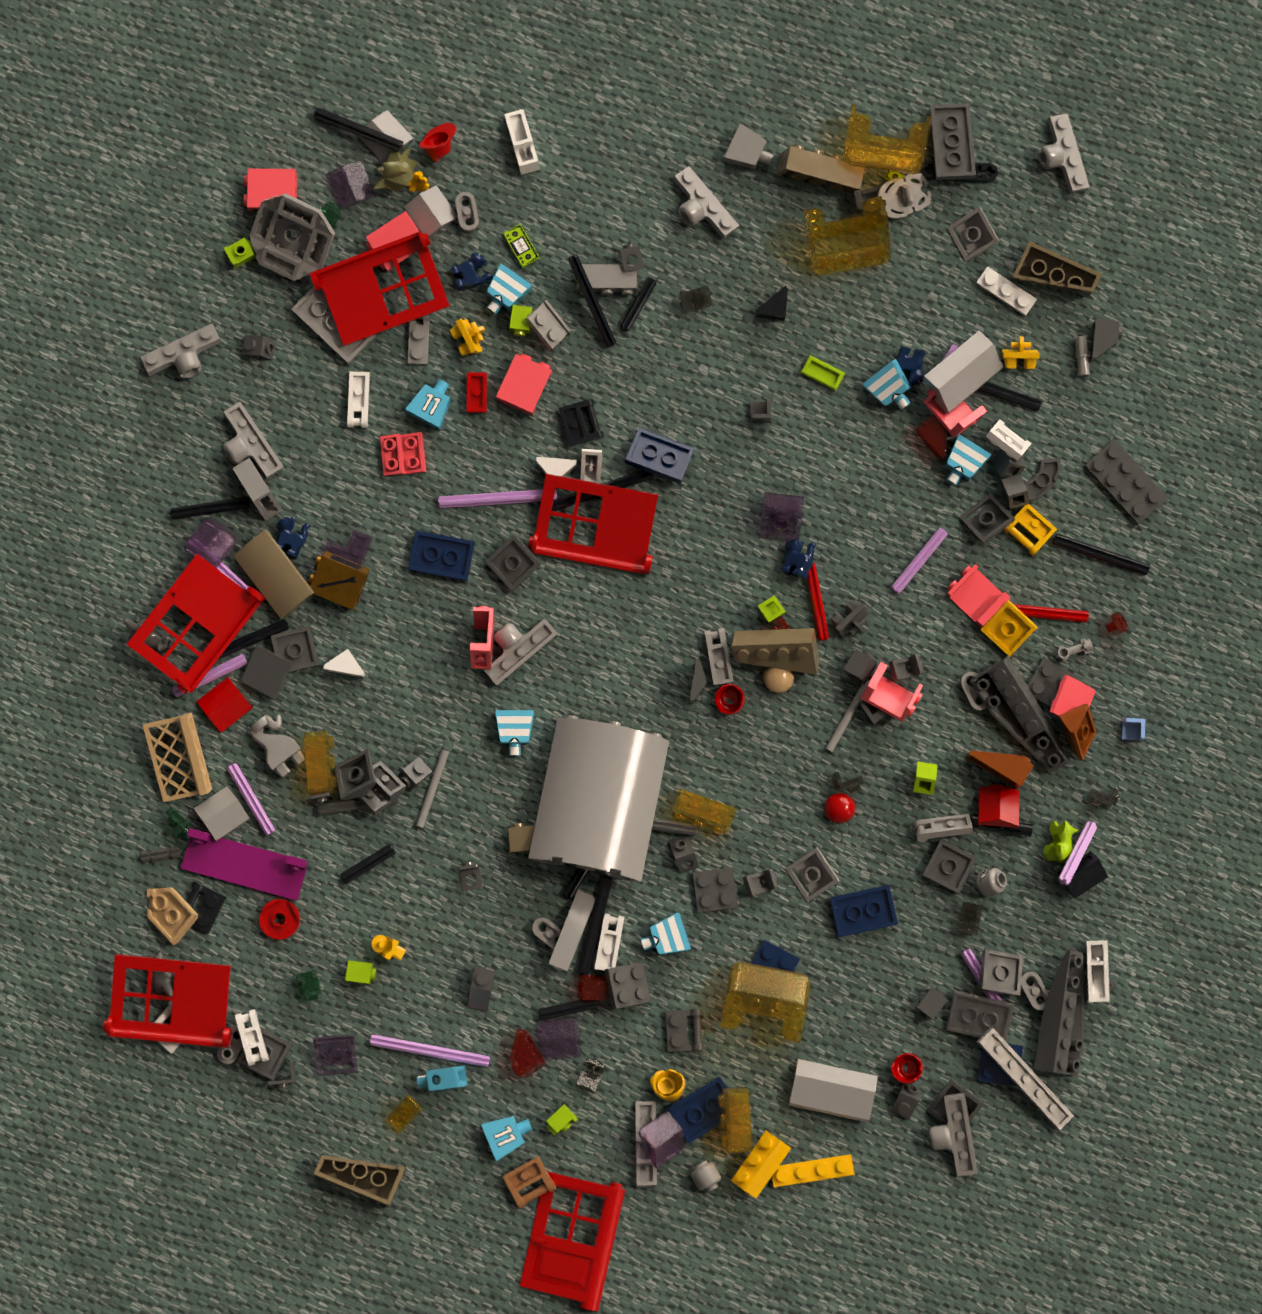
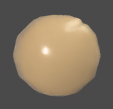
[762,667,794,694]

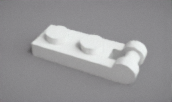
[347,372,370,428]
[594,913,624,971]

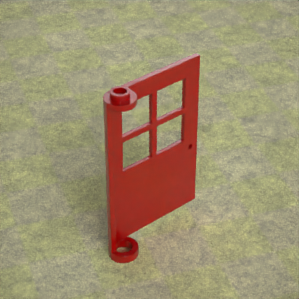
[310,231,450,346]
[528,473,658,575]
[126,554,265,694]
[103,954,231,1048]
[520,1171,625,1311]

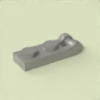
[408,314,430,365]
[704,628,734,686]
[913,814,973,842]

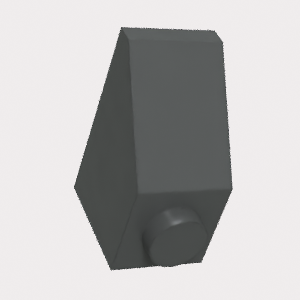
[1090,319,1122,362]
[468,967,496,1011]

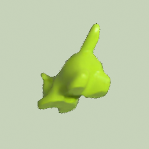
[1043,821,1078,864]

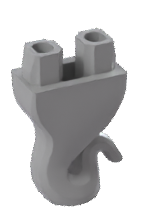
[250,714,306,778]

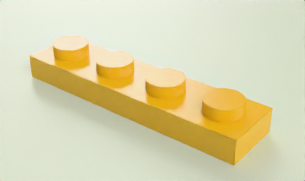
[772,1154,854,1187]

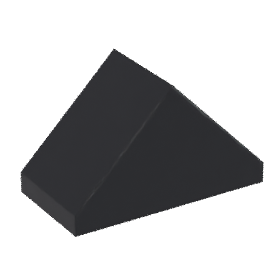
[755,286,788,320]

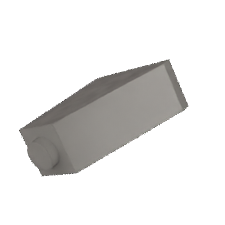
[233,458,283,521]

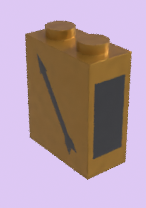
[308,551,370,610]

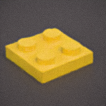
[980,600,1038,657]

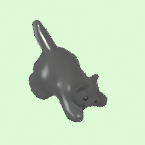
[123,618,174,657]
[145,952,175,997]

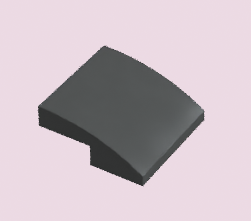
[357,760,406,816]

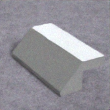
[923,331,1003,414]
[789,1059,878,1123]

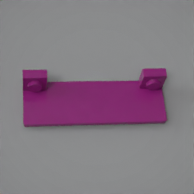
[181,828,309,900]

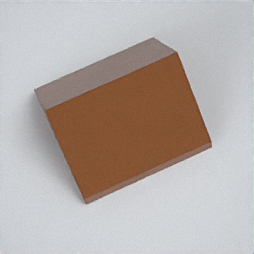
[1059,704,1097,761]

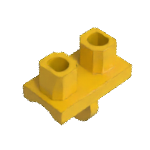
[450,318,485,356]
[1002,336,1040,369]
[371,935,406,961]

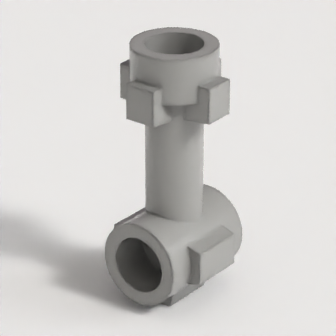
[1054,638,1093,662]

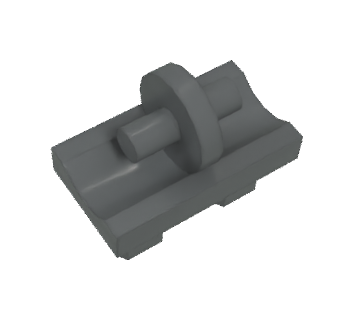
[831,600,869,638]

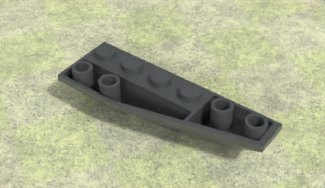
[970,656,1069,773]
[1034,950,1084,1076]

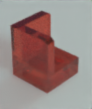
[577,975,607,1000]

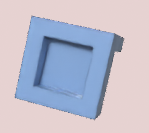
[1121,718,1145,741]

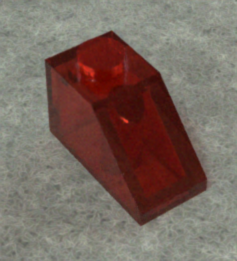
[915,414,948,461]
[510,1029,547,1078]

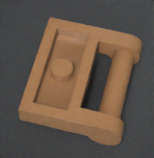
[502,1156,556,1209]

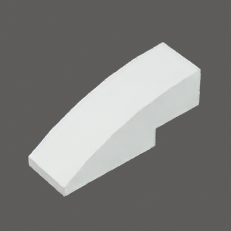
[504,109,540,175]
[1087,940,1110,1002]

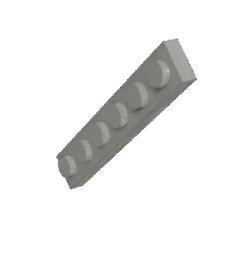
[977,1027,1074,1130]

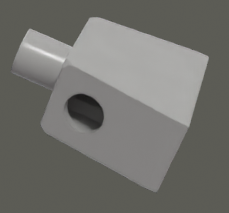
[724,124,774,170]

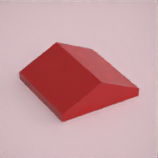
[197,677,253,733]
[978,784,1019,828]

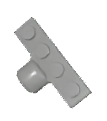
[1038,113,1090,193]
[673,166,739,239]
[141,323,221,379]
[223,402,284,479]
[484,618,558,685]
[929,1093,978,1177]

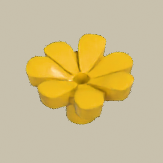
[408,171,429,192]

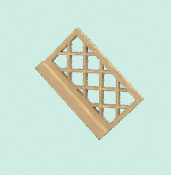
[143,712,212,802]

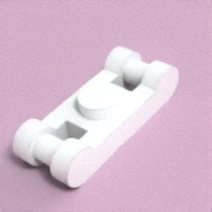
[235,1009,269,1066]

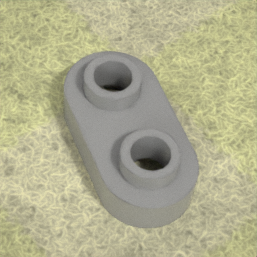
[455,192,479,232]
[960,672,987,711]
[532,918,561,950]
[1021,972,1049,1010]
[217,1025,243,1064]

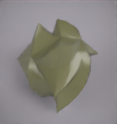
[374,146,419,191]

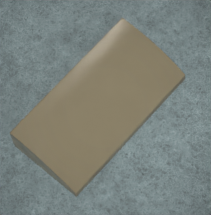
[234,529,314,619]

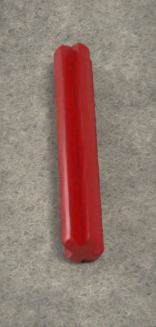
[807,562,829,641]
[1014,604,1089,623]

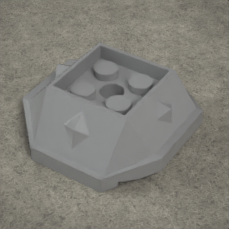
[250,193,335,281]

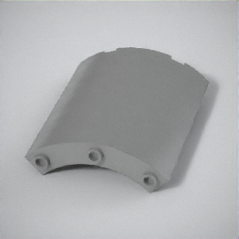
[528,715,669,882]

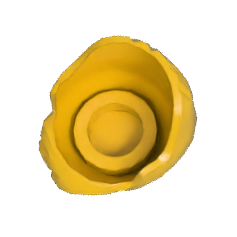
[650,1069,685,1102]

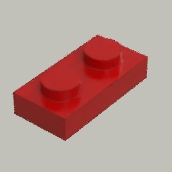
[467,372,487,413]

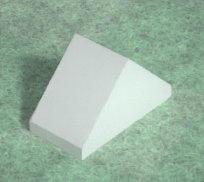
[580,449,602,483]
[536,457,577,477]
[323,649,365,678]

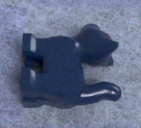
[451,252,493,292]
[896,346,926,386]
[277,517,310,558]
[780,537,816,579]

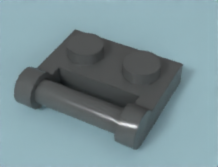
[666,1009,704,1052]

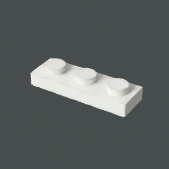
[976,266,1037,316]

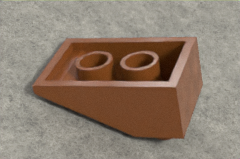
[966,750,1034,789]

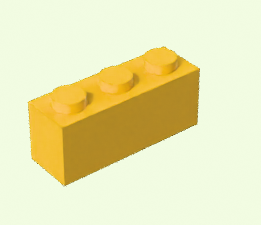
[731,1130,791,1198]

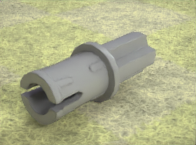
[1075,336,1091,376]

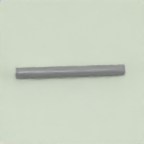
[825,680,870,752]
[416,749,449,828]

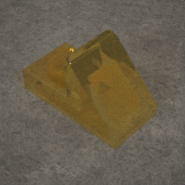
[385,1094,423,1134]

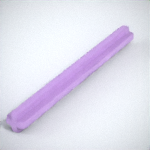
[438,489,557,508]
[370,1035,490,1067]

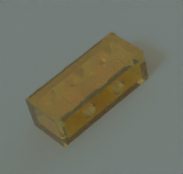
[304,731,337,795]
[672,788,737,834]
[719,1087,753,1153]

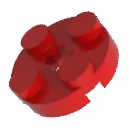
[259,899,300,940]

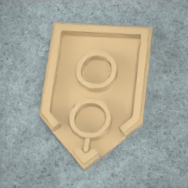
[147,887,198,945]

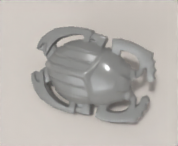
[878,173,932,218]

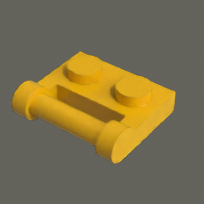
[1003,504,1057,556]

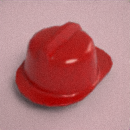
[419,123,457,162]

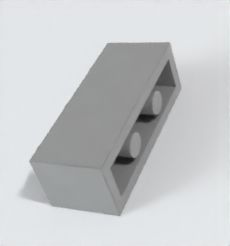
[577,264,637,295]

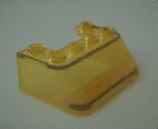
[843,104,931,175]
[803,196,891,275]
[720,962,810,1043]

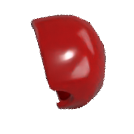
[714,684,745,715]
[824,793,856,823]
[891,1053,923,1084]

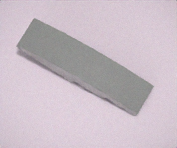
[548,890,596,972]
[635,1101,657,1188]

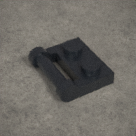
[559,399,604,447]
[186,882,227,934]

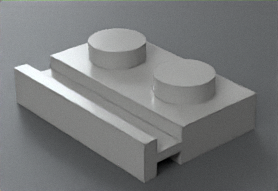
[525,300,571,350]

